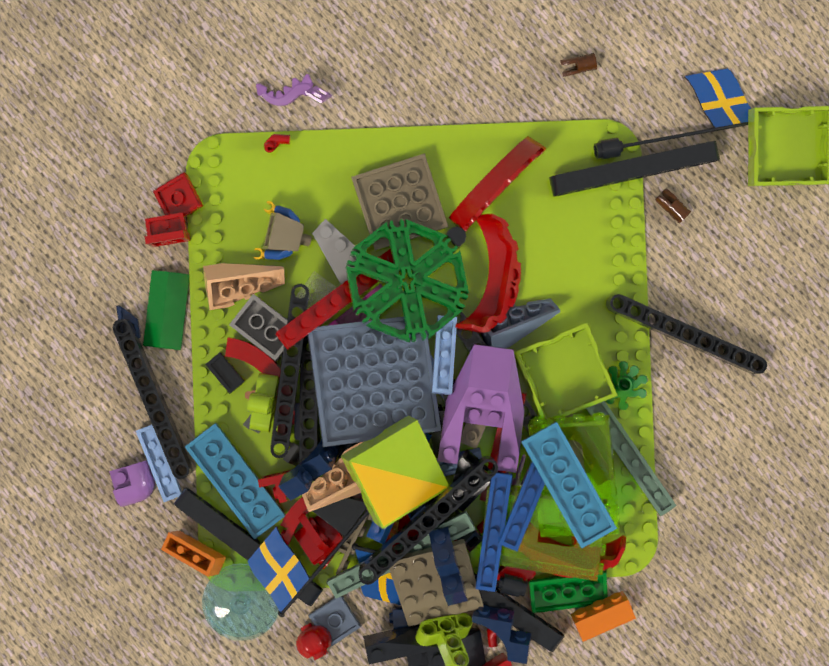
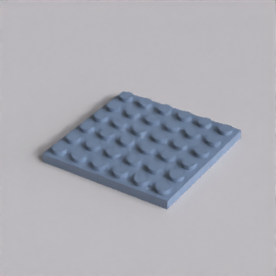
[308,317,441,447]

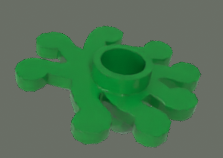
[606,361,648,410]

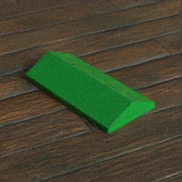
[143,270,190,350]
[529,571,608,613]

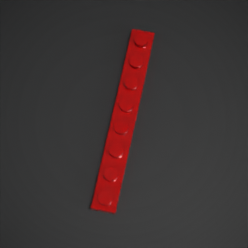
[275,248,394,350]

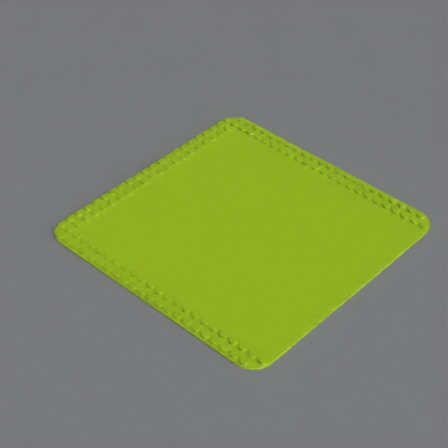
[186,119,658,591]

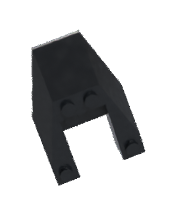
[363,624,486,666]

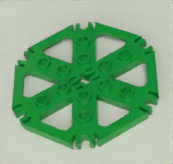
[345,219,469,342]

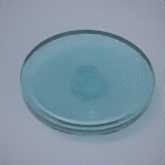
[202,564,279,641]

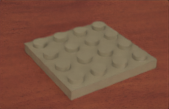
[351,153,448,251]
[387,539,484,627]

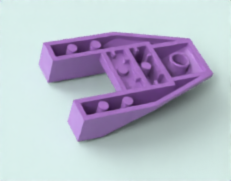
[438,344,525,473]

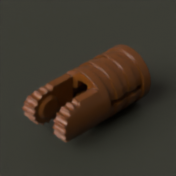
[560,53,597,77]
[655,188,691,223]

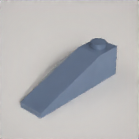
[480,299,560,348]

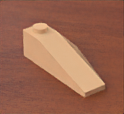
[203,263,285,310]
[302,442,363,512]

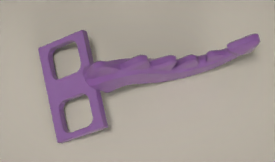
[256,74,332,106]

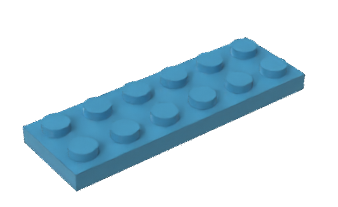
[521,422,617,548]
[185,423,286,539]

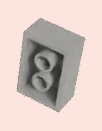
[229,294,287,361]

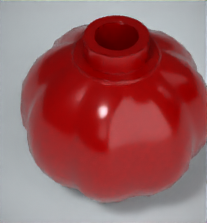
[296,623,332,660]

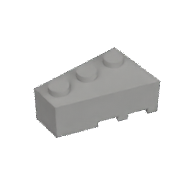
[312,219,359,284]

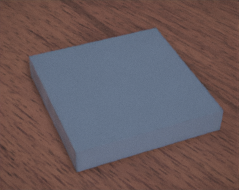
[308,596,361,648]

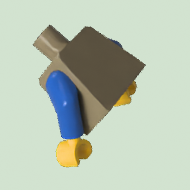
[254,201,312,260]

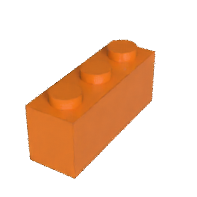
[161,530,226,577]
[570,591,636,642]

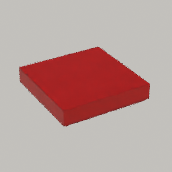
[153,172,203,217]

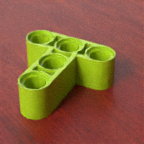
[247,373,279,432]
[415,613,473,666]

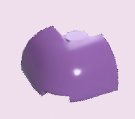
[109,460,155,507]

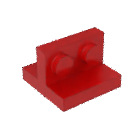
[144,212,191,247]
[258,470,291,503]
[293,514,343,565]

